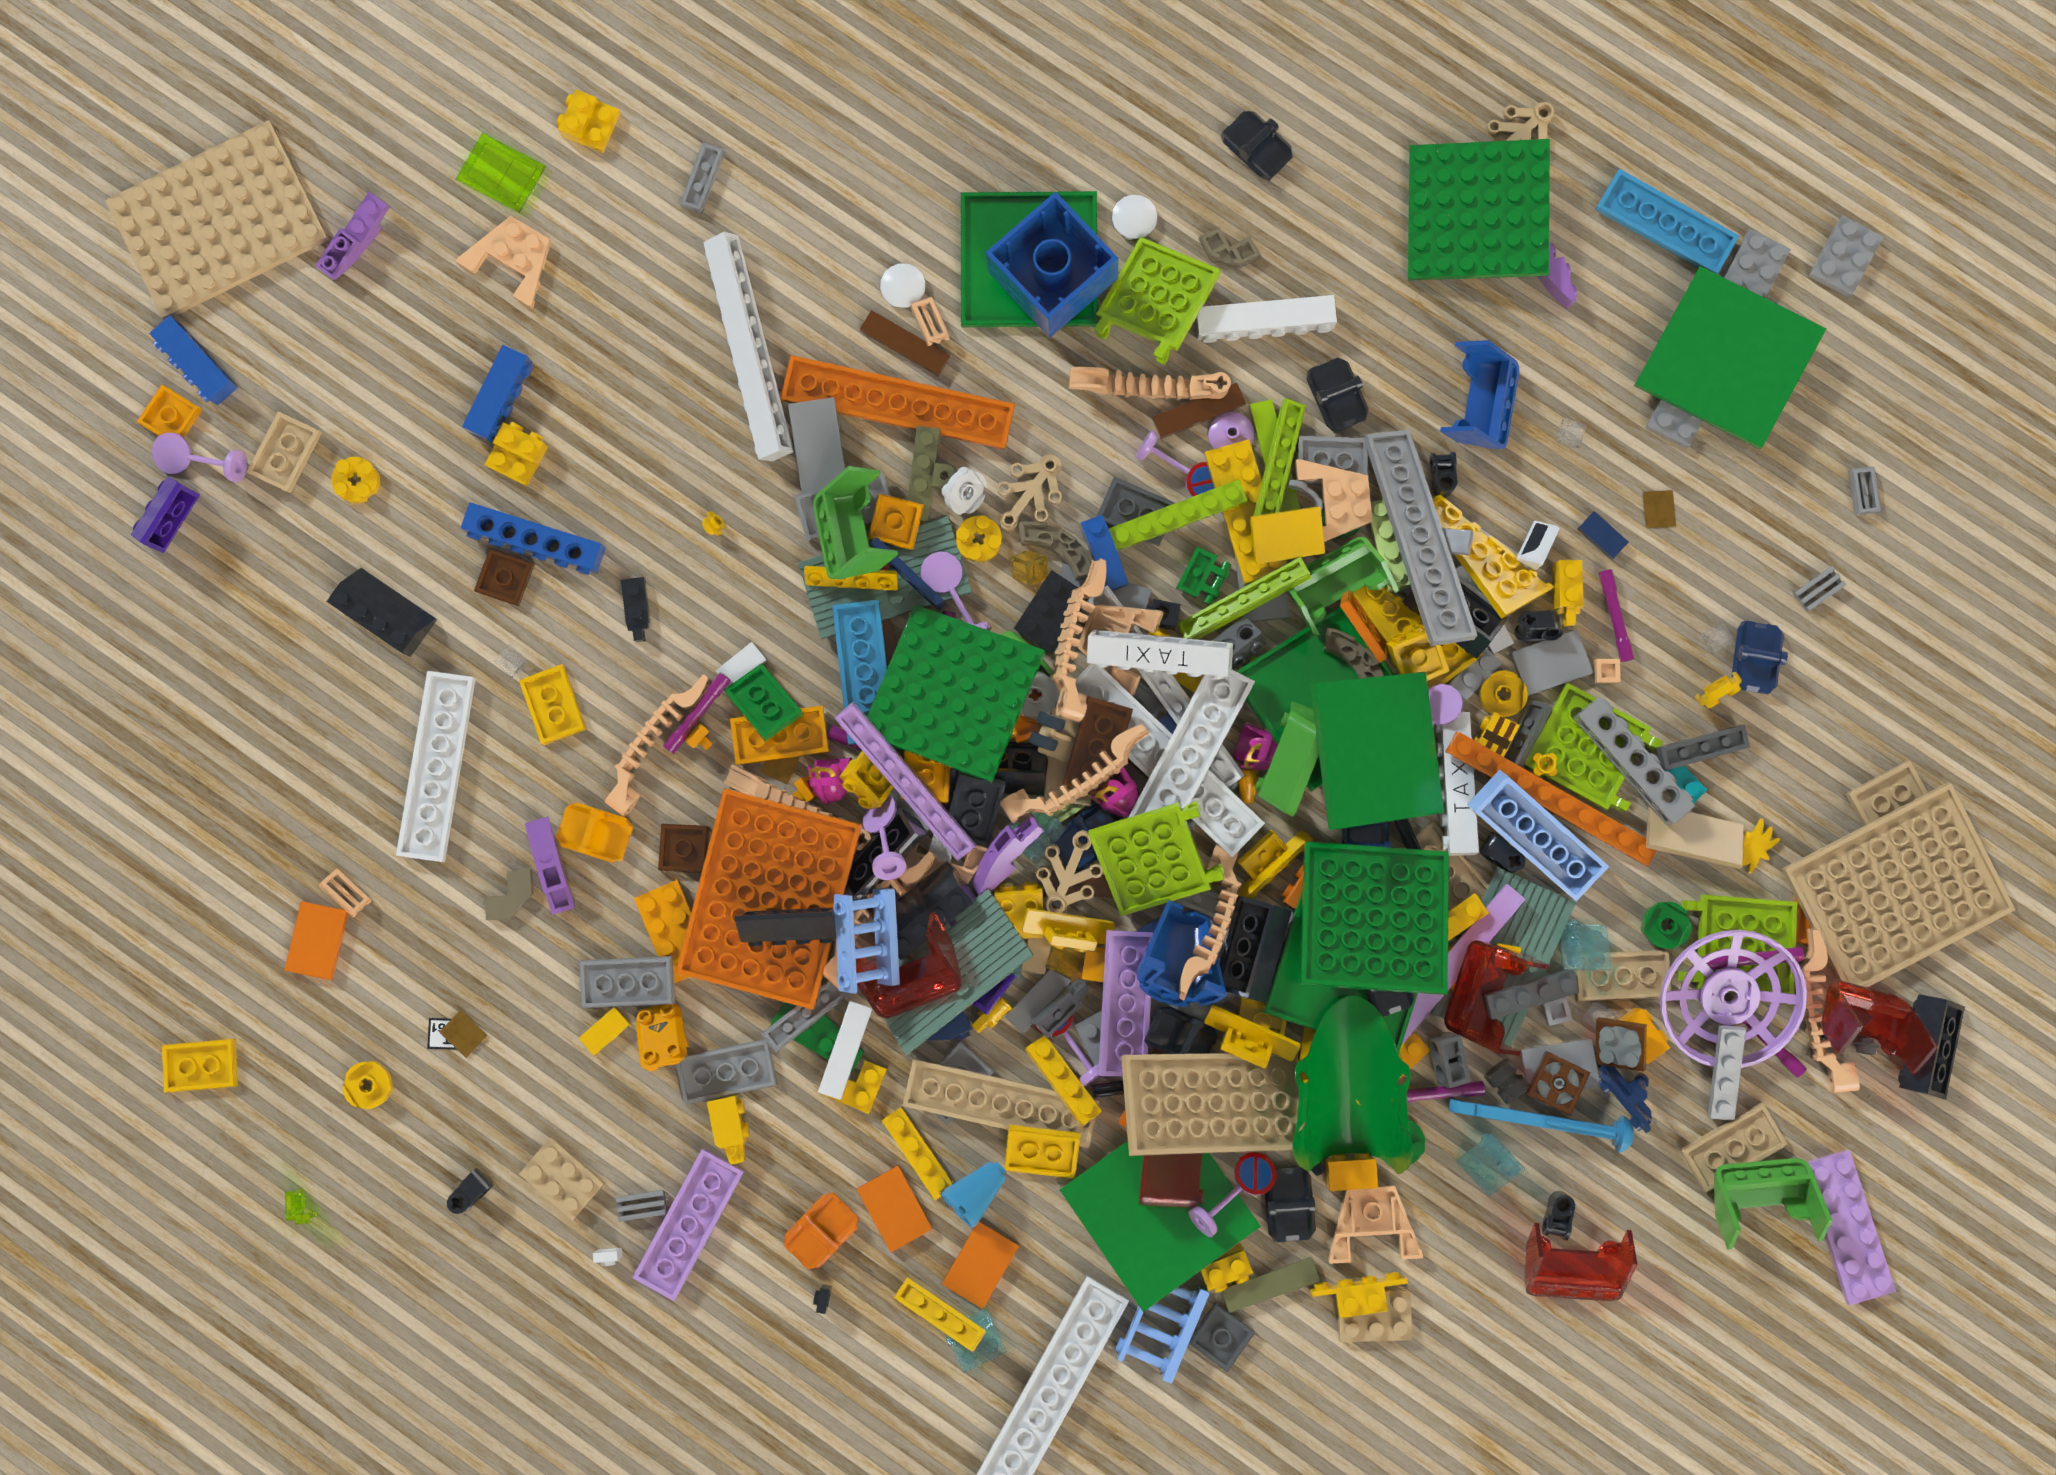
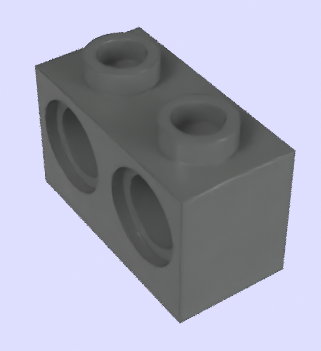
[1213,615,1266,670]
[1427,1032,1471,1088]

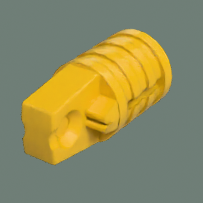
[971,996,1013,1033]

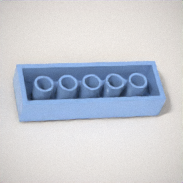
[1467,770,1609,901]

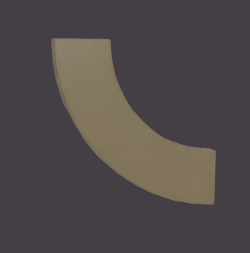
[1017,521,1093,581]
[1323,627,1384,679]

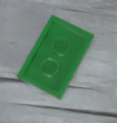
[724,663,803,742]

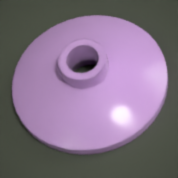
[1208,412,1254,449]

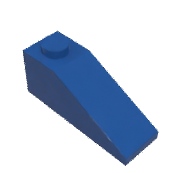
[1081,515,1129,591]

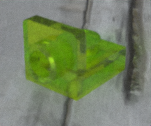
[285,1188,318,1224]

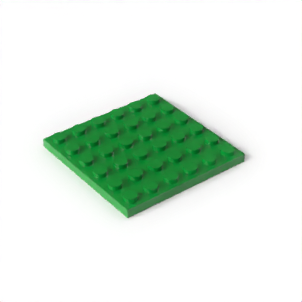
[1408,139,1550,281]
[867,605,1045,783]
[1300,841,1449,995]

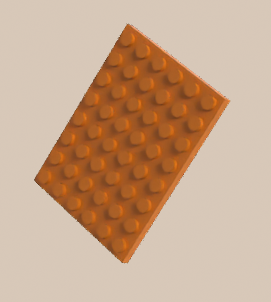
[676,788,862,1010]

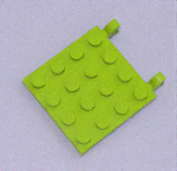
[1094,237,1221,366]
[1524,683,1664,813]
[1088,801,1225,916]
[1677,894,1798,994]

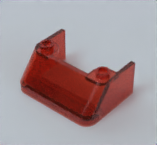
[855,912,962,1018]
[1444,940,1550,1056]
[1821,979,1938,1075]
[1525,1223,1638,1302]

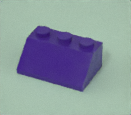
[131,476,200,553]

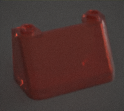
[1139,1153,1204,1208]

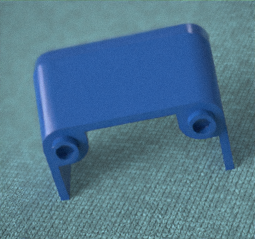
[1440,340,1519,449]

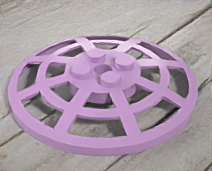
[1660,930,1807,1068]

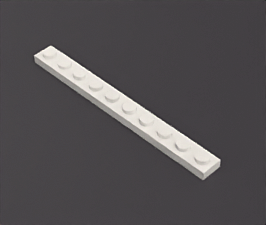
[1088,585,1245,787]

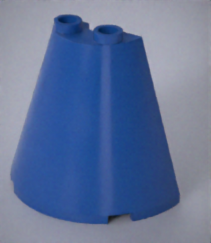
[1137,900,1226,1007]

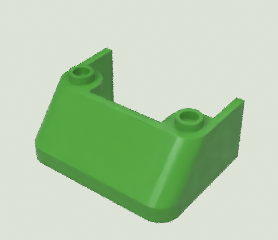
[813,466,898,579]
[1288,537,1399,636]
[1255,701,1319,816]
[1714,1158,1833,1250]

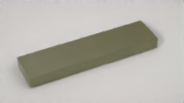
[1222,1257,1320,1313]

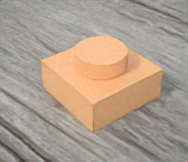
[1594,659,1621,683]

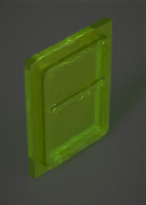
[456,133,546,213]

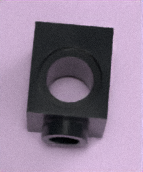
[1146,599,1181,630]

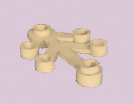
[1486,102,1555,141]
[997,454,1062,532]
[1036,830,1103,914]

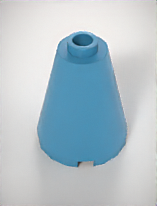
[940,1161,1006,1228]

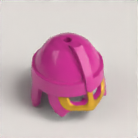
[1233,722,1278,771]
[807,757,852,804]
[1090,766,1138,818]

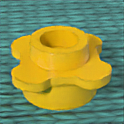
[702,511,726,536]
[1533,753,1557,776]

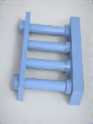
[833,888,900,993]
[1115,1285,1210,1384]

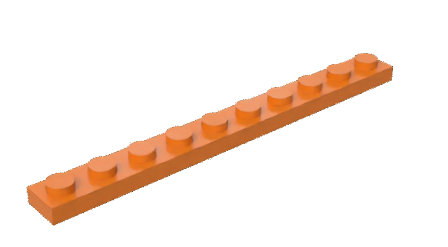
[1445,731,1657,866]

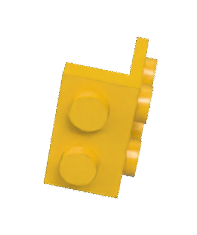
[995,881,1044,939]

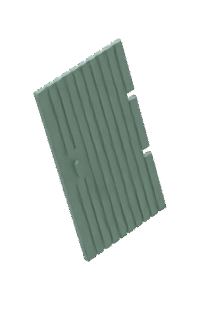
[798,516,972,640]
[1431,867,1576,1049]
[864,889,1033,1055]

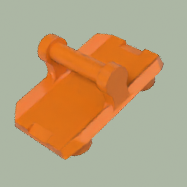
[784,1192,859,1270]

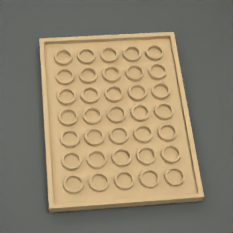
[105,120,329,320]
[1782,783,2016,997]

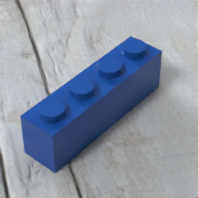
[149,315,238,405]
[462,345,533,443]

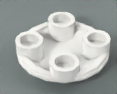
[1112,195,1157,240]
[880,264,925,308]

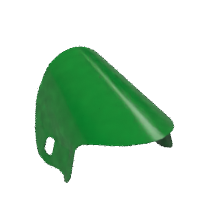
[1292,995,1413,1174]

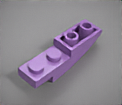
[316,192,391,280]
[1537,230,1577,308]
[973,814,1044,896]
[525,816,576,915]

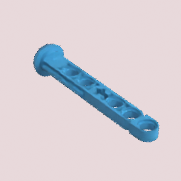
[1448,1099,1635,1153]

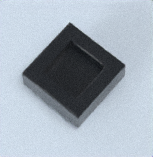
[813,1284,832,1314]

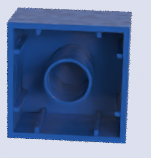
[985,192,1119,338]

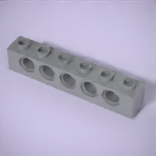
[1573,697,1695,826]

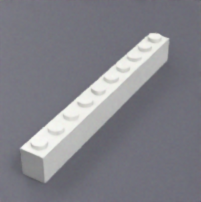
[703,232,794,461]

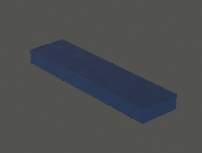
[871,537,945,611]

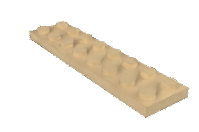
[902,1058,1099,1148]

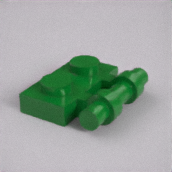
[1176,547,1232,606]

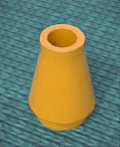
[1238,769,1260,804]

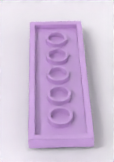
[1098,930,1153,1076]
[632,1148,745,1301]
[1807,1150,1896,1305]

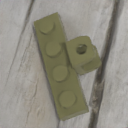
[908,426,957,521]

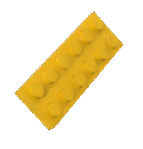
[1204,439,1287,585]

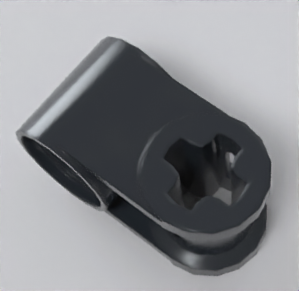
[1429,452,1458,498]
[1514,610,1563,642]
[1479,832,1525,873]
[447,1168,494,1214]
[1542,1191,1576,1241]

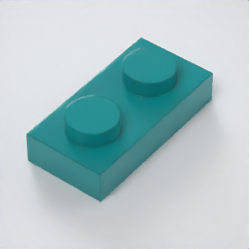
[1664,766,1707,804]

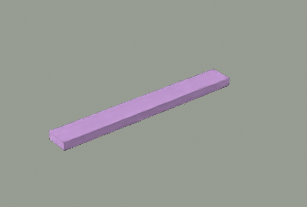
[834,701,976,861]
[1402,884,1526,1044]

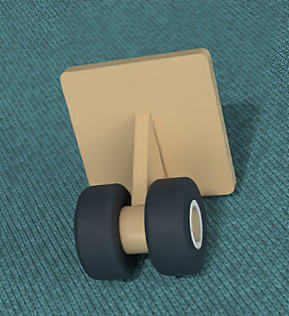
[1029,708,1080,763]

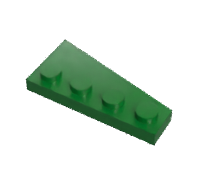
[769,1002,864,1072]

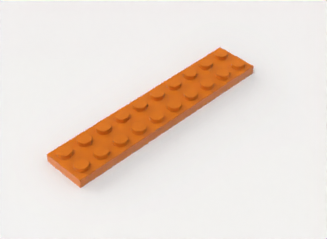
[780,355,1015,450]

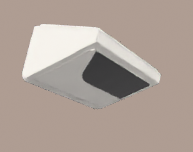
[1516,520,1560,570]

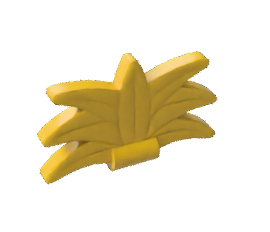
[1741,818,1780,874]

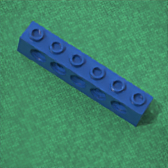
[461,502,606,575]

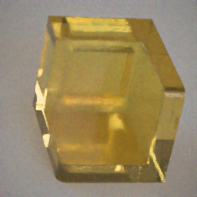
[1011,550,1048,585]
[1045,947,1084,979]

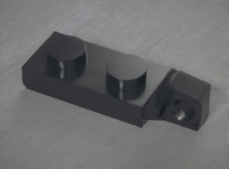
[621,577,651,643]

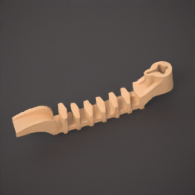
[1069,367,1231,401]
[1050,558,1106,722]
[605,674,711,817]
[1000,725,1150,824]
[723,765,875,850]
[1179,844,1241,1000]
[823,851,937,989]
[1799,929,1859,1093]

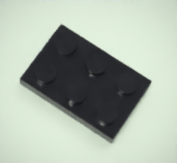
[1014,570,1088,654]
[949,771,1005,847]

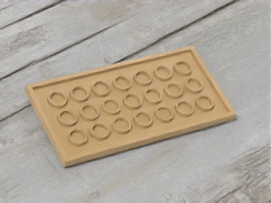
[1121,1052,1305,1156]

